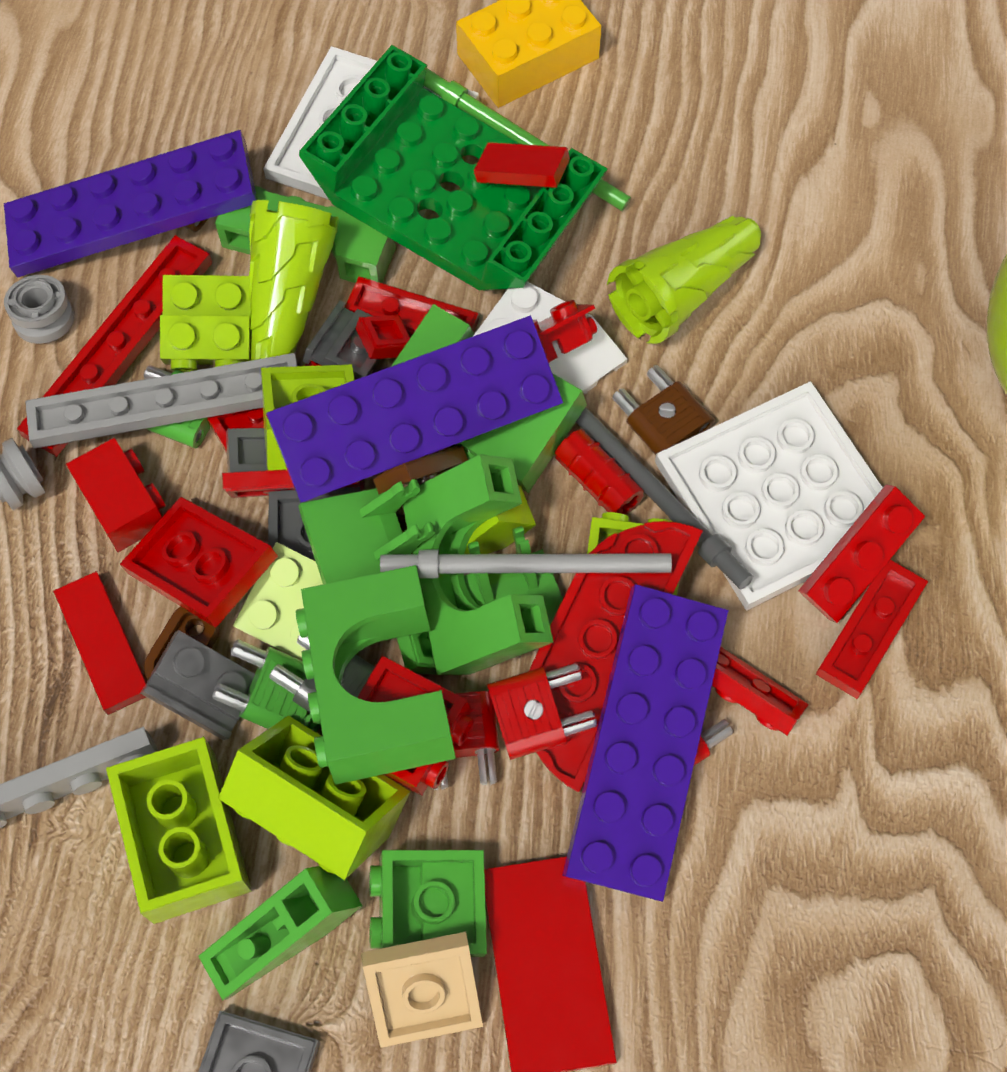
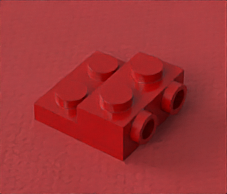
[357,656,474,796]

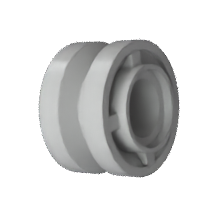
[4,275,74,344]
[0,438,46,511]

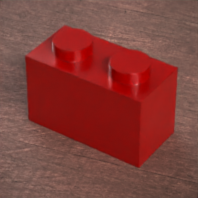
[66,437,166,552]

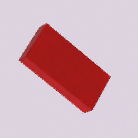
[474,142,570,188]

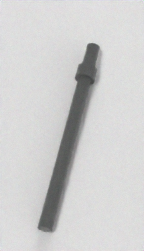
[576,407,753,590]

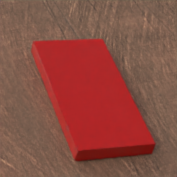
[484,856,617,1072]

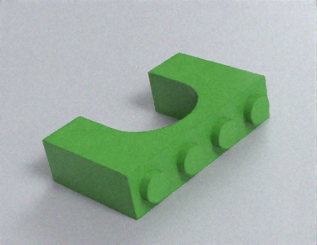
[391,304,587,493]
[403,454,553,675]
[295,565,456,785]

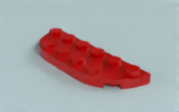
[529,521,703,793]

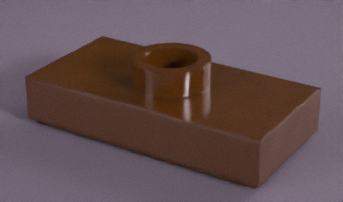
[373,445,468,494]

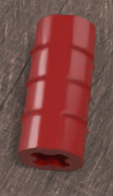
[555,429,644,515]

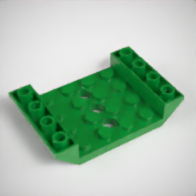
[299,45,608,291]

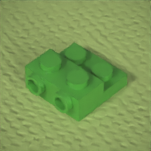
[369,850,487,957]

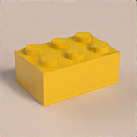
[456,0,601,108]

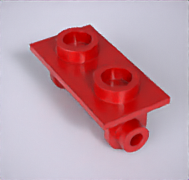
[533,300,597,363]

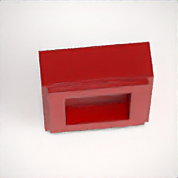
[355,315,410,359]

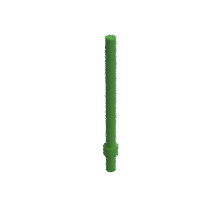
[424,68,631,211]

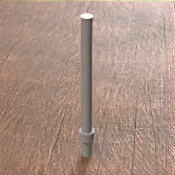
[380,549,672,578]

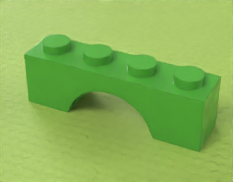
[215,186,396,283]

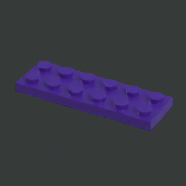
[4,130,257,278]
[266,315,563,503]
[562,584,729,902]

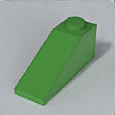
[198,866,363,1000]

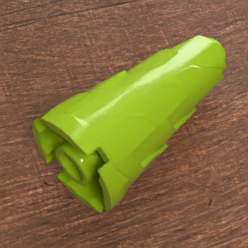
[249,200,339,361]
[607,216,761,344]

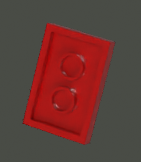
[120,497,278,628]

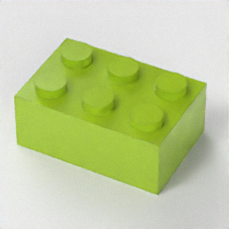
[218,715,411,880]
[106,737,252,924]

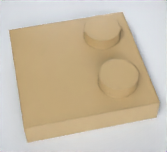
[361,932,483,1048]

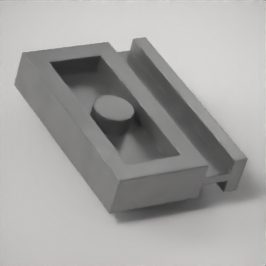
[303,300,380,380]
[140,630,255,740]

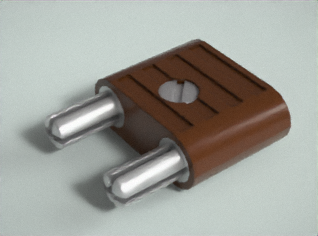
[612,365,715,456]

